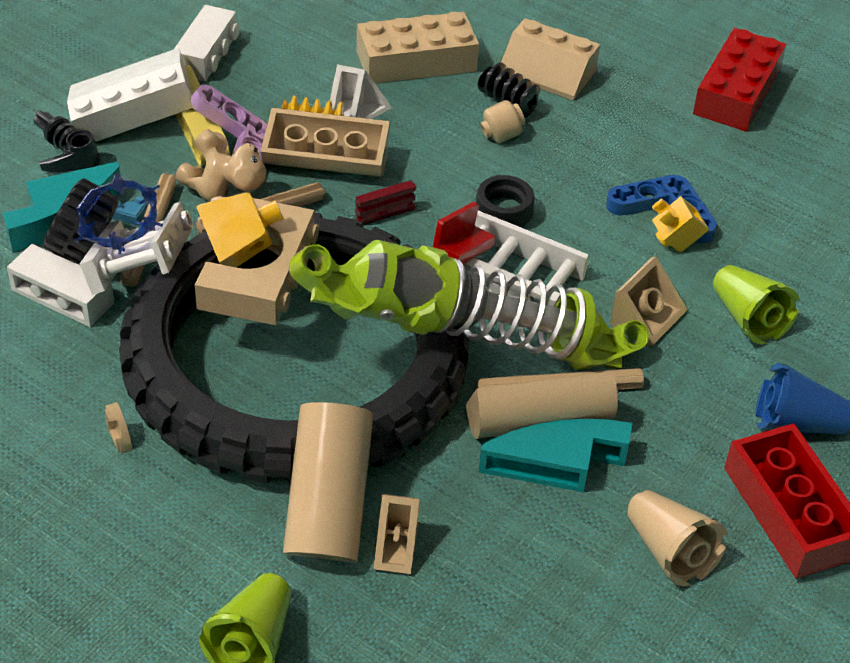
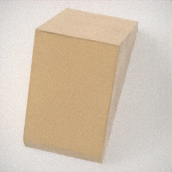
[374,494,420,574]

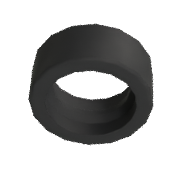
[476,175,535,227]

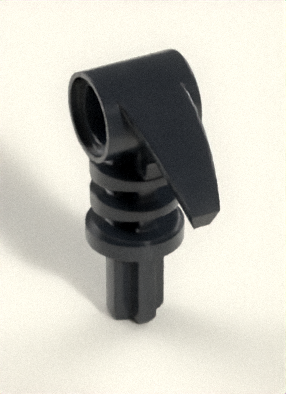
[33,110,100,172]

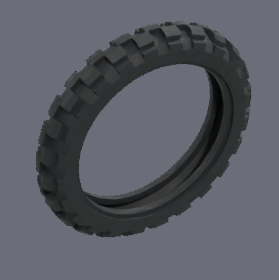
[119,213,469,485]

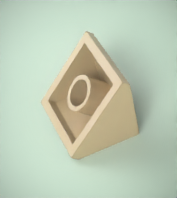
[610,256,688,346]

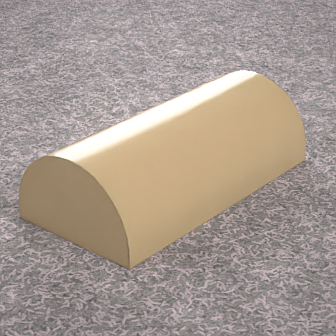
[260,108,390,177]
[465,372,618,439]
[282,402,374,563]

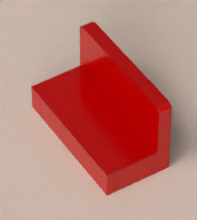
[432,202,495,264]

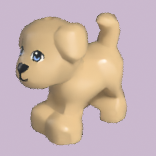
[176,129,267,202]

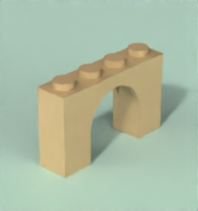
[195,198,319,325]

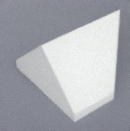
[330,64,393,119]

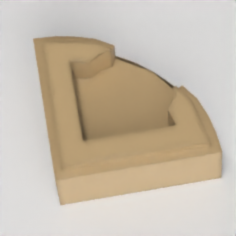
[105,402,133,453]

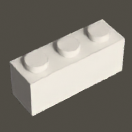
[174,5,240,82]
[7,244,114,327]

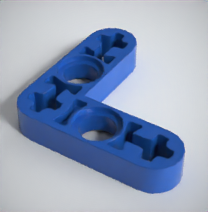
[606,175,717,244]

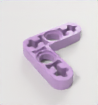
[190,84,267,159]

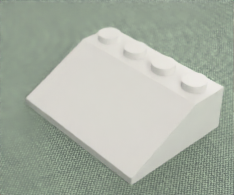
[67,48,194,142]

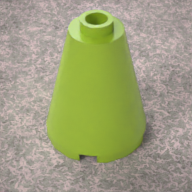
[713,265,800,345]
[199,573,292,663]

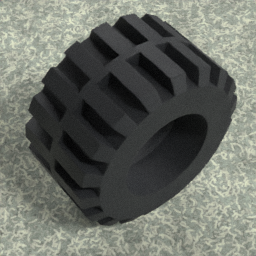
[44,178,119,265]

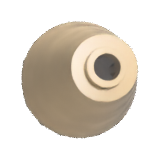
[627,490,728,586]

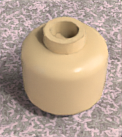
[480,100,526,144]

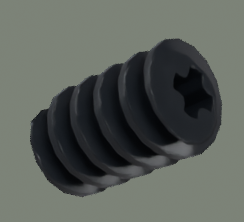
[477,62,541,119]

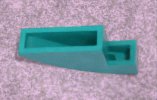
[3,162,122,252]
[478,419,632,493]

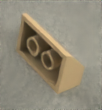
[501,18,600,101]

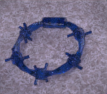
[75,173,163,254]

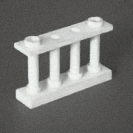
[80,202,193,295]
[463,211,589,306]

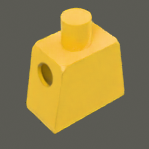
[196,192,284,267]

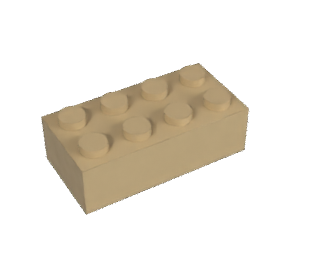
[356,12,479,84]

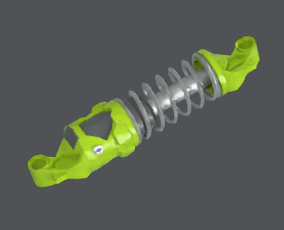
[289,240,649,370]

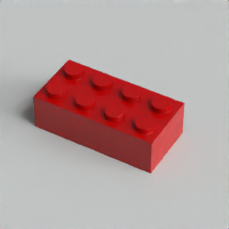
[693,28,787,132]
[724,423,850,579]

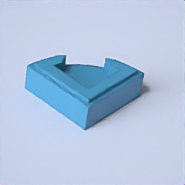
[112,197,151,226]

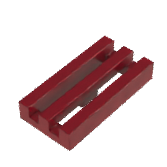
[355,180,416,225]

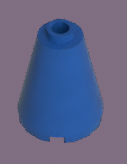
[756,363,850,435]

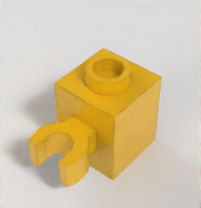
[652,196,709,253]

